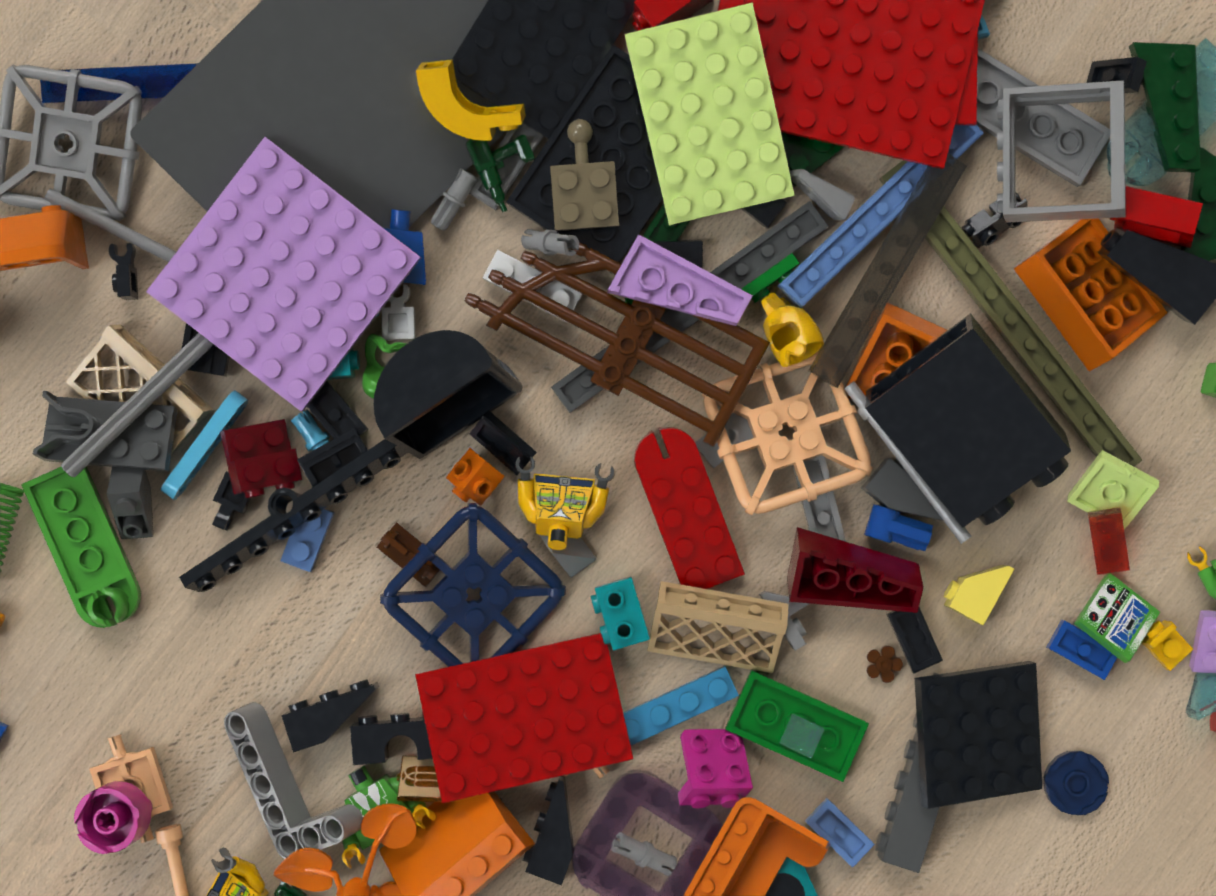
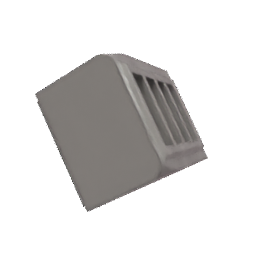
[789,169,855,220]

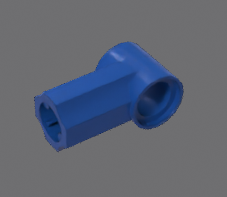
[864,504,933,551]

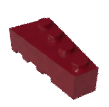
[787,527,924,613]

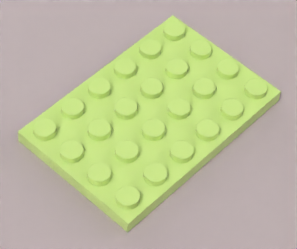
[624,3,795,225]

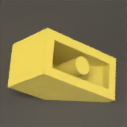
[944,565,1014,625]

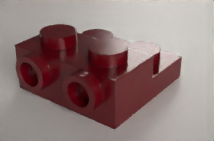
[220,419,303,499]

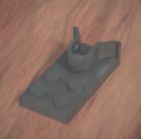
[33,391,178,472]

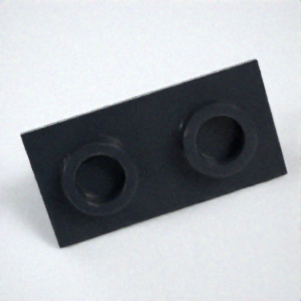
[962,193,1027,249]

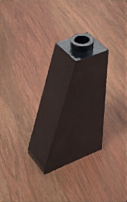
[1098,227,1216,325]

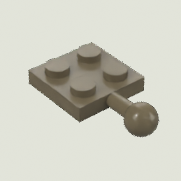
[550,119,619,231]

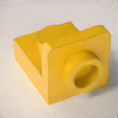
[1142,620,1193,671]

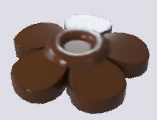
[866,646,903,683]

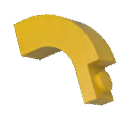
[416,59,526,141]

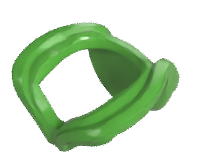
[362,334,407,399]

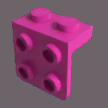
[678,729,753,809]

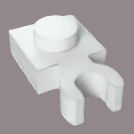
[382,285,416,341]

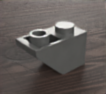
[107,467,154,539]

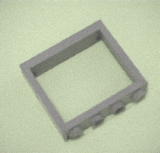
[997,80,1126,223]

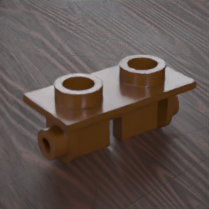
[376,522,440,587]

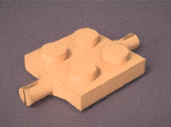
[89,734,173,843]

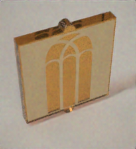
[397,756,454,802]

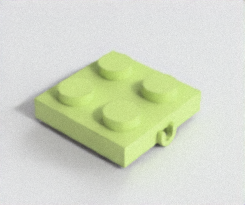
[1067,450,1159,531]

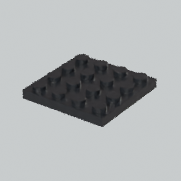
[914,661,1042,809]

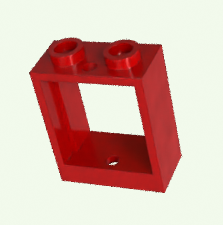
[1110,186,1203,248]

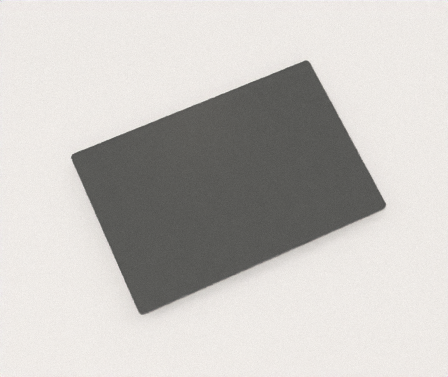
[130,0,506,228]

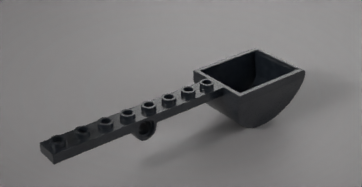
[179,330,523,592]

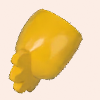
[761,292,824,367]

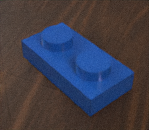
[1046,620,1117,680]

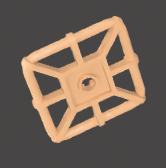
[702,350,873,515]

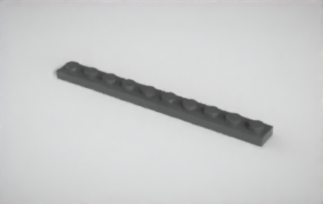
[551,201,829,413]

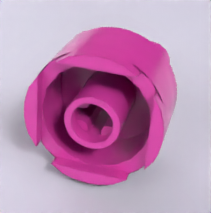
[74,781,152,854]

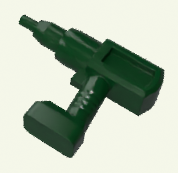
[466,134,535,213]

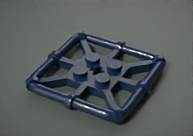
[380,503,566,667]

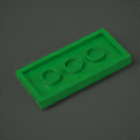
[725,670,869,782]

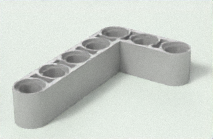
[224,702,363,859]

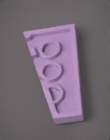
[607,234,753,326]

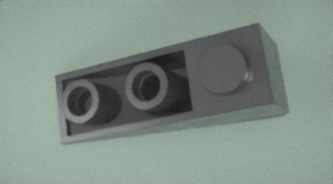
[861,458,943,521]

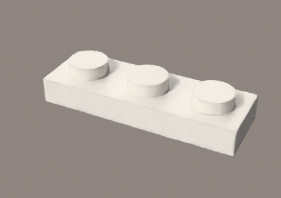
[483,249,582,323]

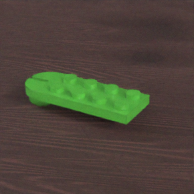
[21,466,141,628]

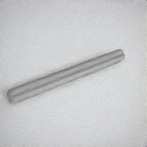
[61,333,213,477]

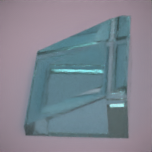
[779,713,824,758]

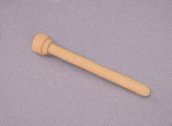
[155,824,189,896]

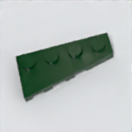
[1129,42,1201,173]

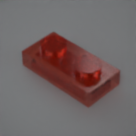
[1087,507,1130,575]

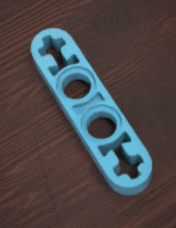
[161,390,248,500]

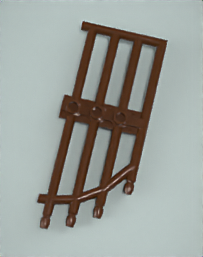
[464,242,770,447]

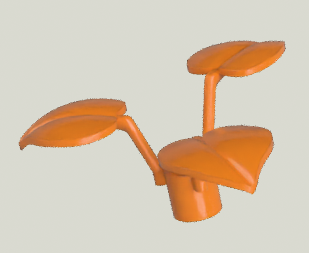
[273,804,417,896]

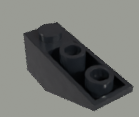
[281,679,379,753]
[522,776,574,886]

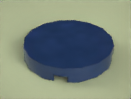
[1043,751,1109,815]

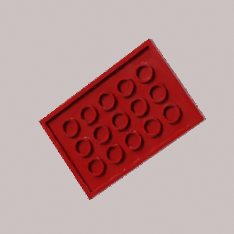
[415,633,634,804]

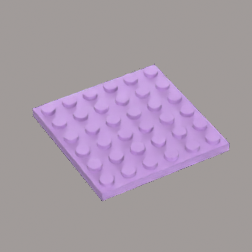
[146,137,421,412]

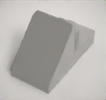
[759,591,809,651]

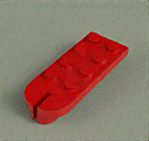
[634,427,745,589]

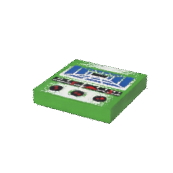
[1074,573,1160,663]

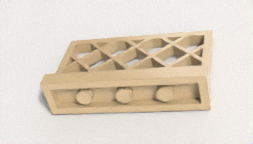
[66,324,214,456]
[647,581,789,674]

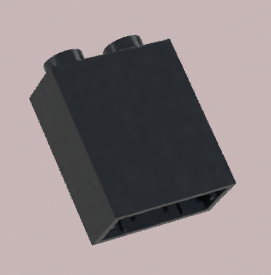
[865,313,1071,528]

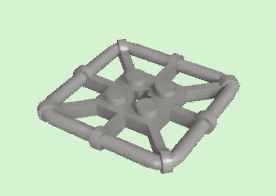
[0,64,142,221]

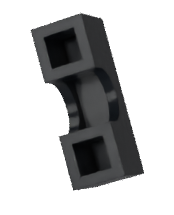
[350,712,433,765]

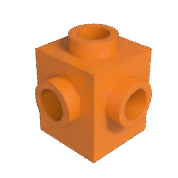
[446,448,505,506]

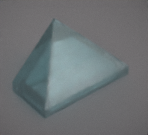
[1186,672,1216,720]

